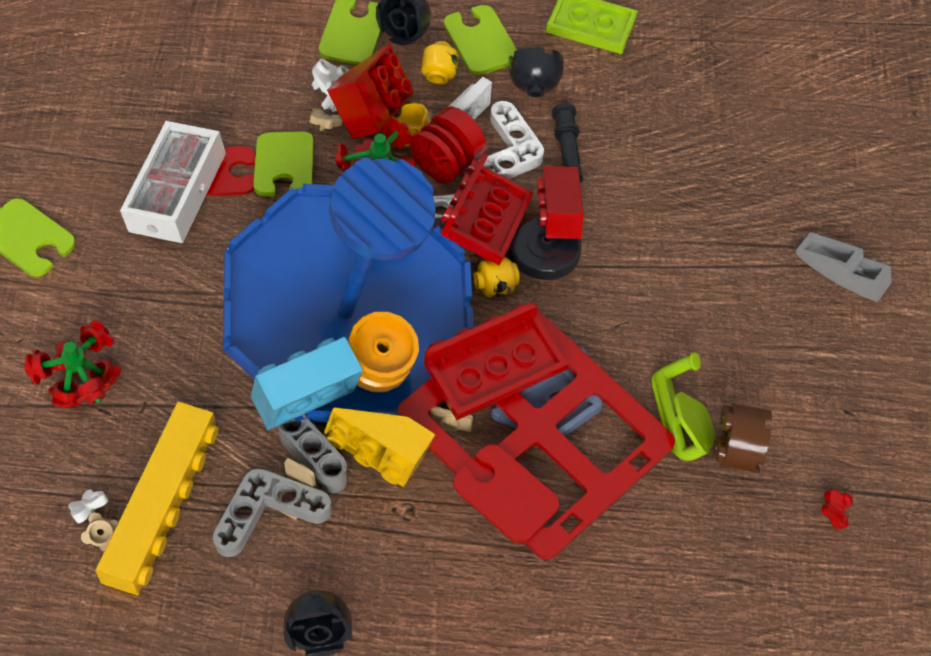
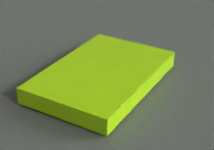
[545,0,638,54]

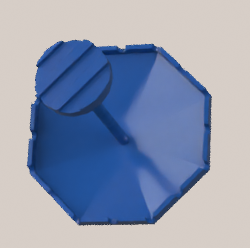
[223,157,474,423]

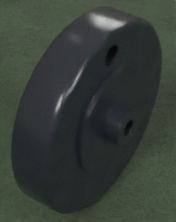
[510,219,582,280]

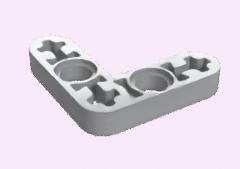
[213,469,332,557]

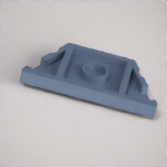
[491,347,602,436]

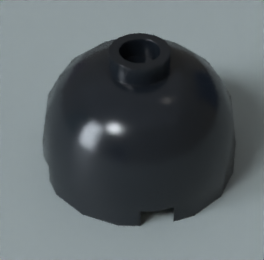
[376,0,431,45]
[509,47,564,97]
[284,590,353,656]

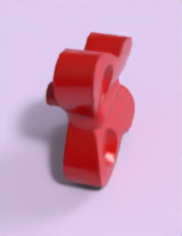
[821,489,853,530]

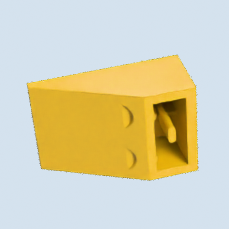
[323,407,435,488]

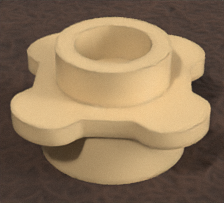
[81,513,119,551]

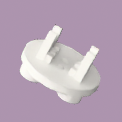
[312,59,349,112]

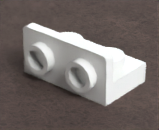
[448,77,492,120]

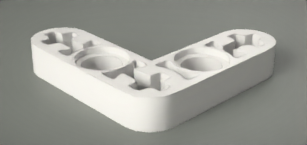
[483,101,544,179]

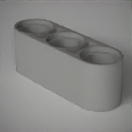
[278,414,348,493]

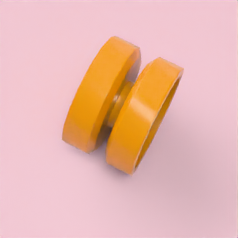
[348,312,419,392]

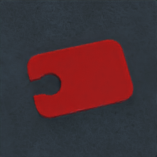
[206,146,255,196]
[453,444,559,544]

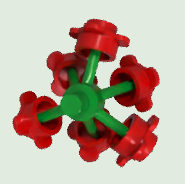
[24,320,121,408]

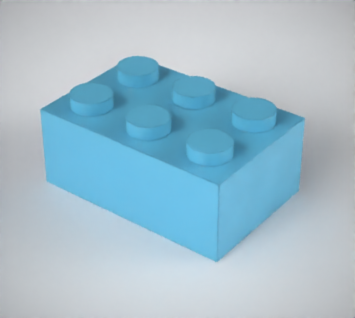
[250,337,363,430]

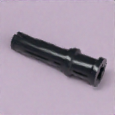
[551,103,583,183]

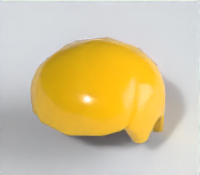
[393,103,431,146]

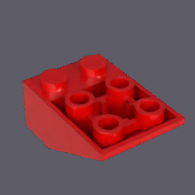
[327,44,414,139]

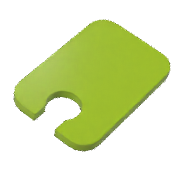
[319,0,381,65]
[444,5,517,75]
[254,132,314,196]
[0,198,76,277]

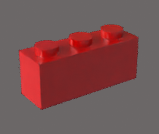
[537,166,584,239]

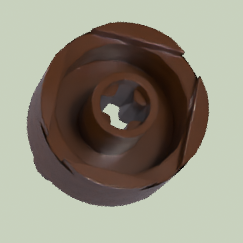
[713,403,772,473]

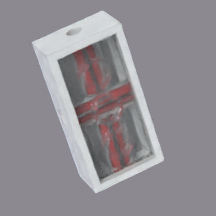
[120,121,226,243]

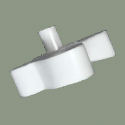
[68,489,108,523]

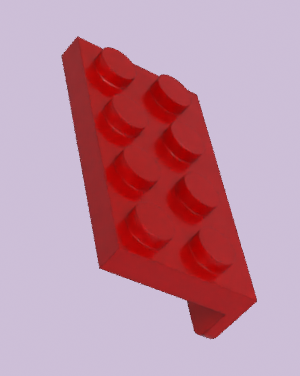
[440,153,534,266]
[423,302,568,421]

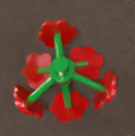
[335,117,417,172]

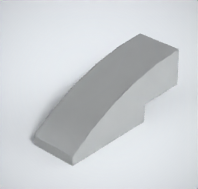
[796,232,892,302]

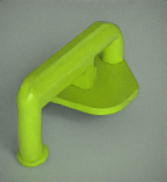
[651,352,716,461]

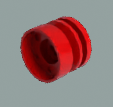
[409,106,486,184]

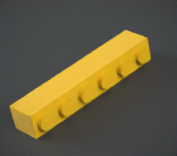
[96,402,219,596]

